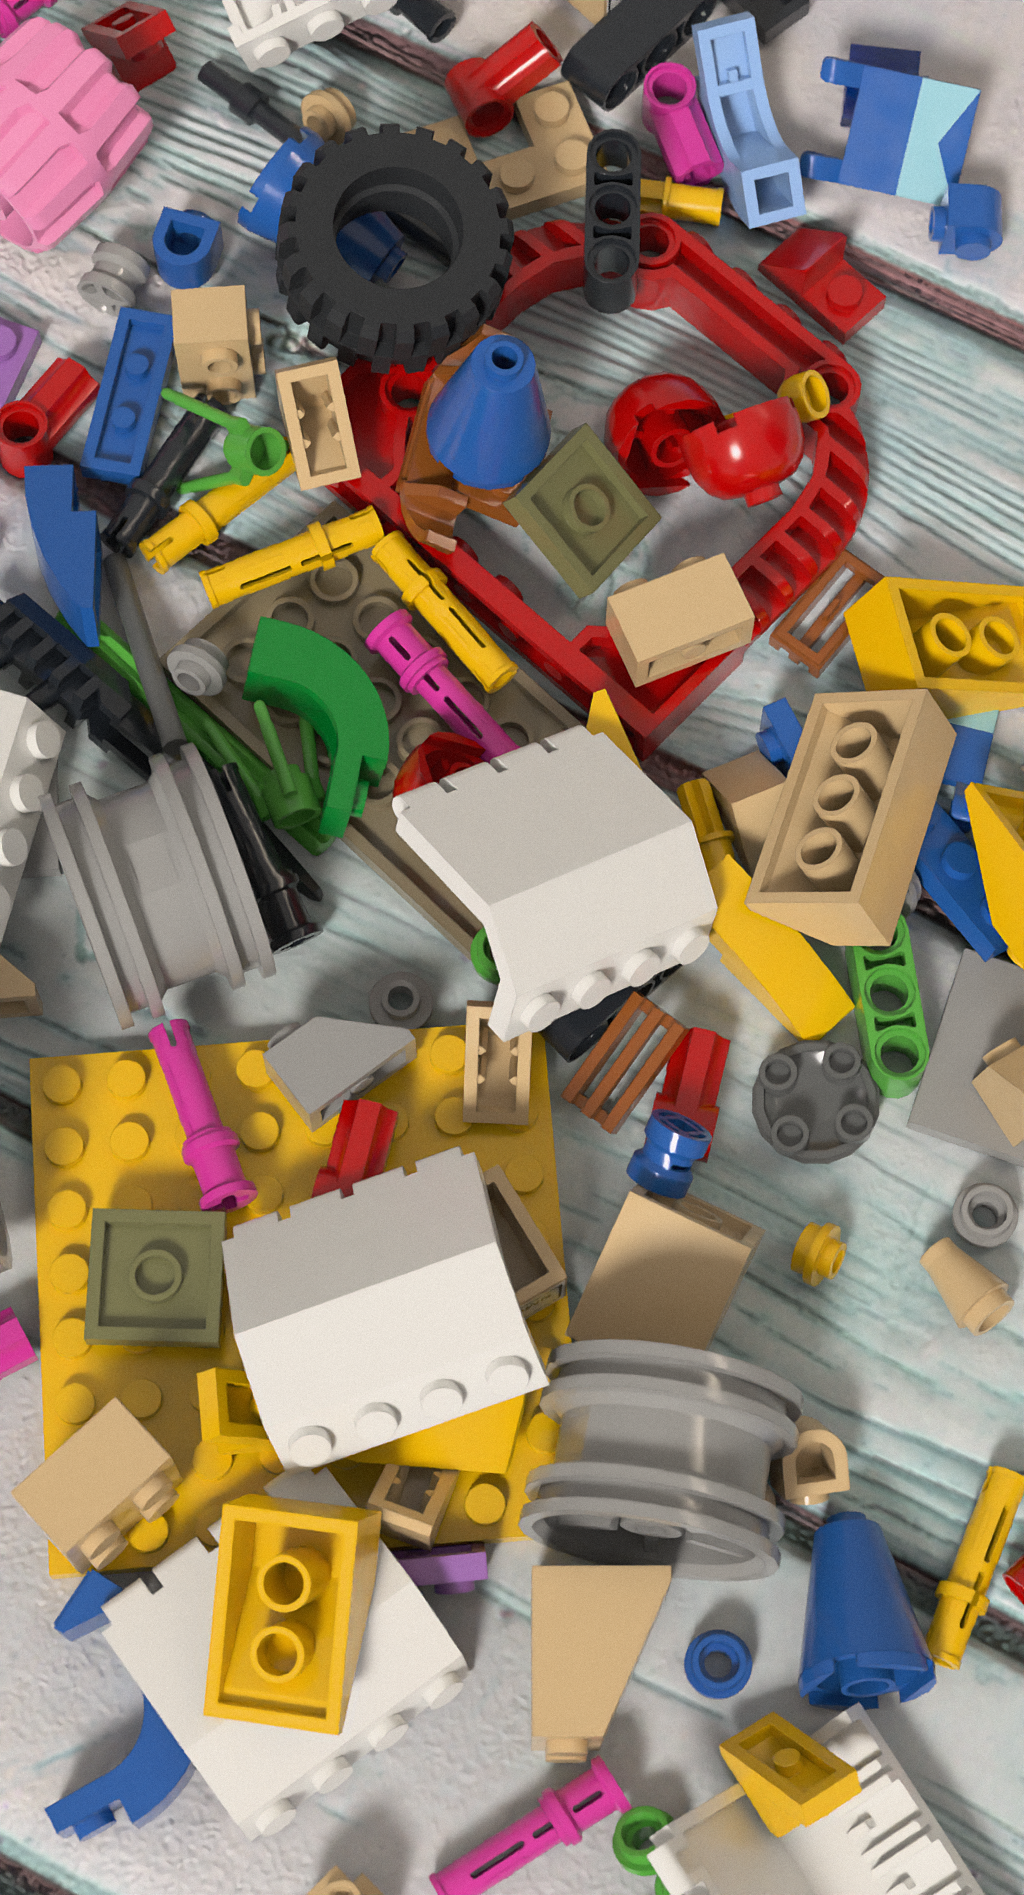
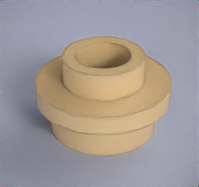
[301,88,356,146]

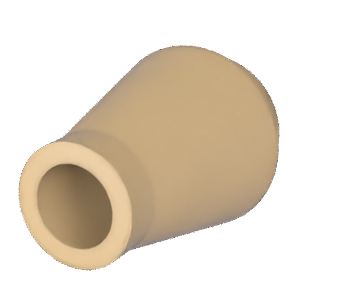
[920,1237,1015,1336]

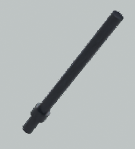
[198,61,451,268]

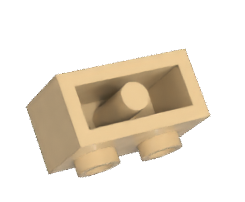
[171,285,266,405]
[605,553,755,688]

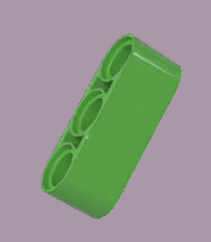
[845,913,929,1099]

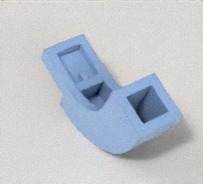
[691,11,806,229]

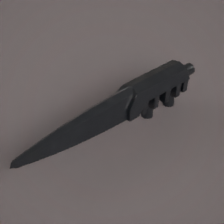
[0,593,324,902]

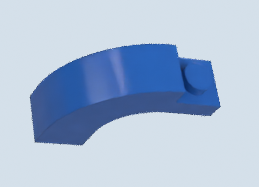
[44,1690,197,1842]

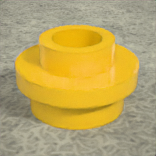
[791,1222,847,1287]

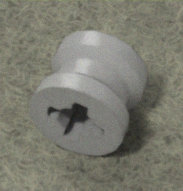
[77,242,151,316]

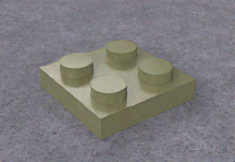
[502,423,662,599]
[84,1208,228,1348]

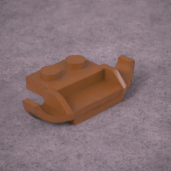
[395,324,553,555]

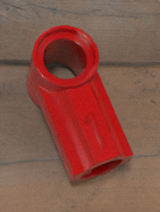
[444,21,563,138]
[0,357,100,478]
[644,1027,731,1163]
[311,1099,399,1198]

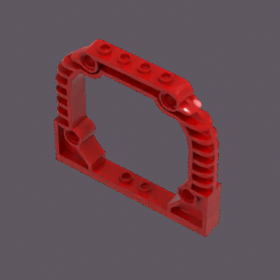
[285,212,869,762]

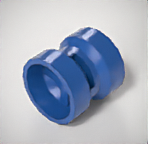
[626,1109,712,1199]

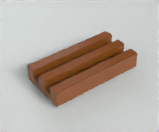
[768,549,885,679]
[560,991,690,1134]

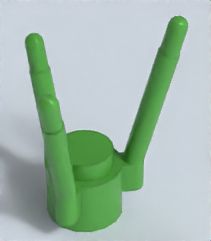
[161,387,289,495]
[201,700,325,829]

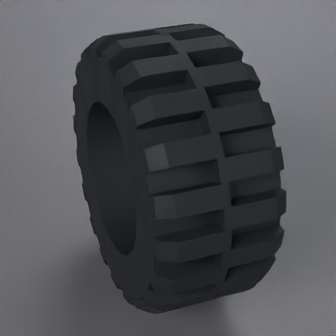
[275,123,515,374]

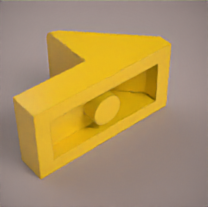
[197,1367,275,1455]
[719,1711,862,1838]

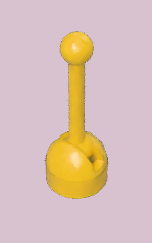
[724,370,830,423]

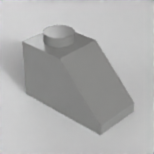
[262,1016,417,1133]

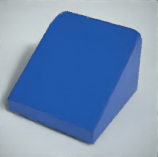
[54,1569,124,1642]

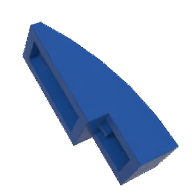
[24,464,103,647]

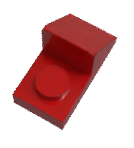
[81,0,177,92]
[758,228,886,345]

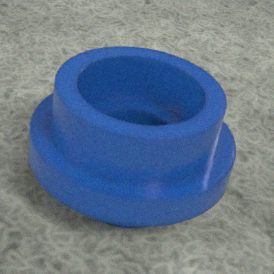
[684,1629,752,1700]

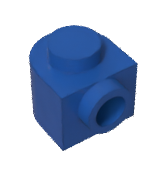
[928,183,1003,261]
[153,206,224,289]

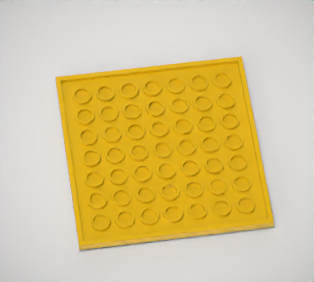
[29,1025,572,1579]

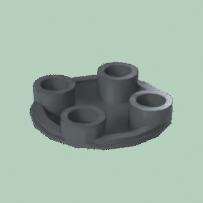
[752,1040,879,1164]

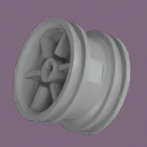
[37,742,277,1030]
[518,1339,804,1581]

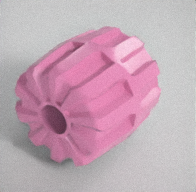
[0,17,154,254]

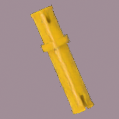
[139,436,295,575]
[198,505,385,609]
[370,530,519,694]
[925,1465,1024,1670]

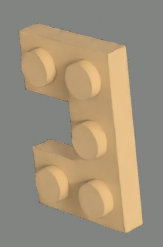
[404,80,607,220]

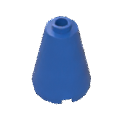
[237,126,408,283]
[426,335,551,490]
[798,1511,937,1711]

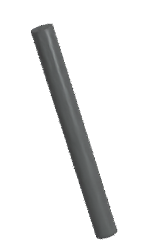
[103,553,188,755]

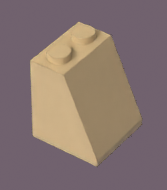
[564,1184,766,1351]
[531,1566,672,1763]

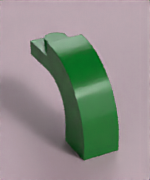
[242,616,389,838]

